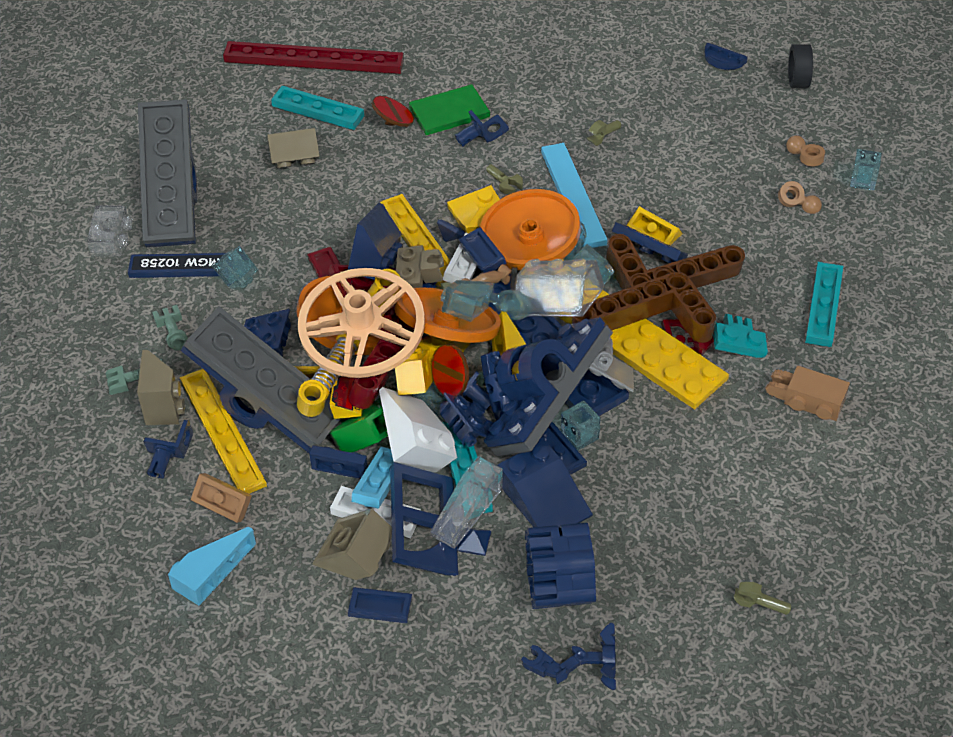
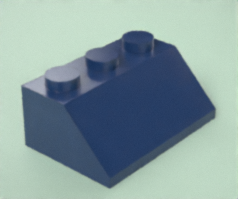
[348,203,403,280]

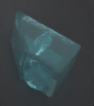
[441,280,494,322]

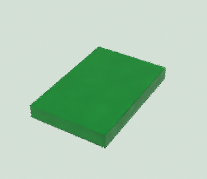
[409,84,490,136]

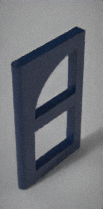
[390,462,459,576]

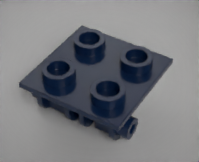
[244,309,292,357]
[439,393,493,447]

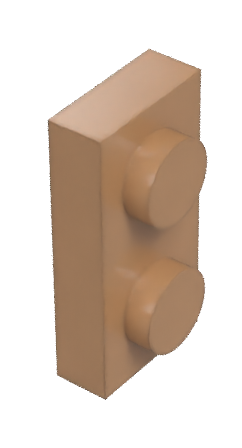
[191,473,252,523]

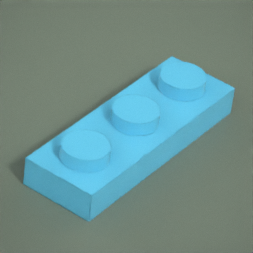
[351,447,394,509]

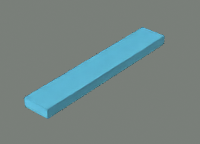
[541,143,607,250]

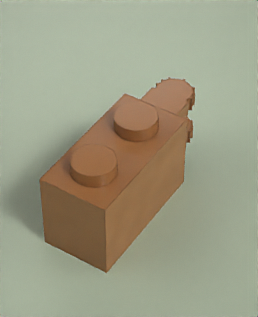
[765,365,850,421]

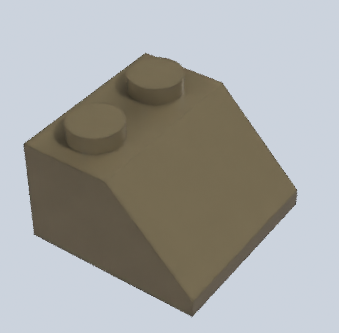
[267,128,320,168]
[137,350,185,425]
[312,508,392,580]

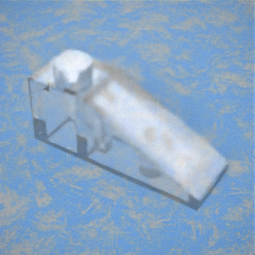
[430,456,503,549]

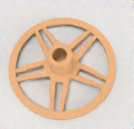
[298,268,425,378]

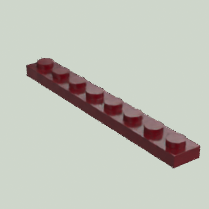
[223,41,404,74]

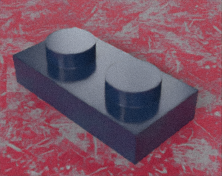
[309,445,368,479]

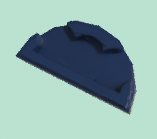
[704,43,748,70]

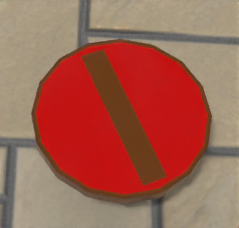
[371,96,414,127]
[431,344,469,396]

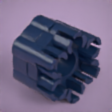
[525,522,596,609]

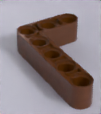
[606,234,745,290]
[572,272,716,343]

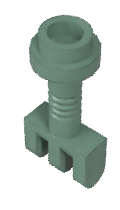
[152,304,188,350]
[106,359,164,395]

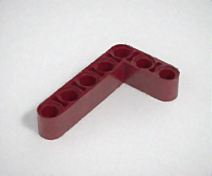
[348,289,414,409]

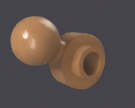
[786,135,825,166]
[778,181,822,214]

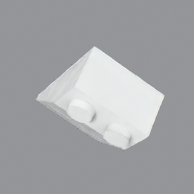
[379,387,457,472]

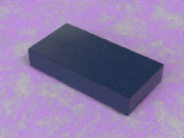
[459,227,507,273]
[348,587,412,623]

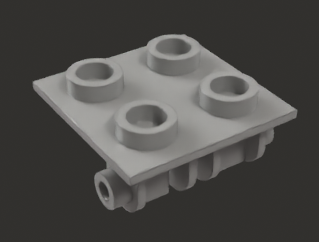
[588,337,634,392]

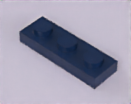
[612,222,688,263]

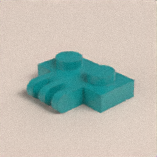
[713,313,768,358]

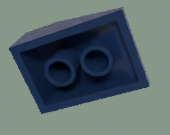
[497,440,593,527]

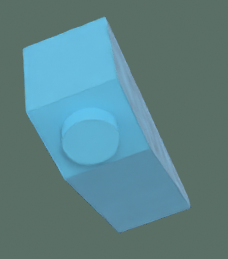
[168,527,256,606]

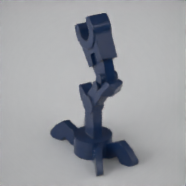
[521,623,616,690]

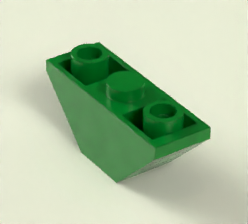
[330,389,397,452]

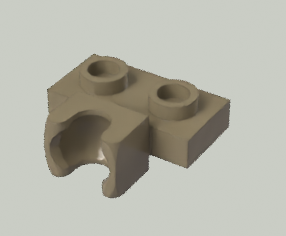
[396,245,444,291]

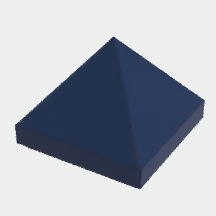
[437,219,466,242]
[457,526,491,556]

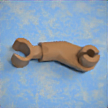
[458,264,511,296]

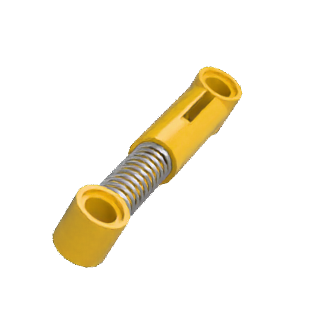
[297,269,400,417]

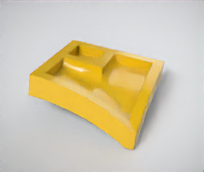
[447,185,500,233]

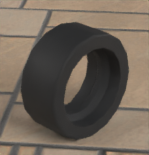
[788,44,813,88]

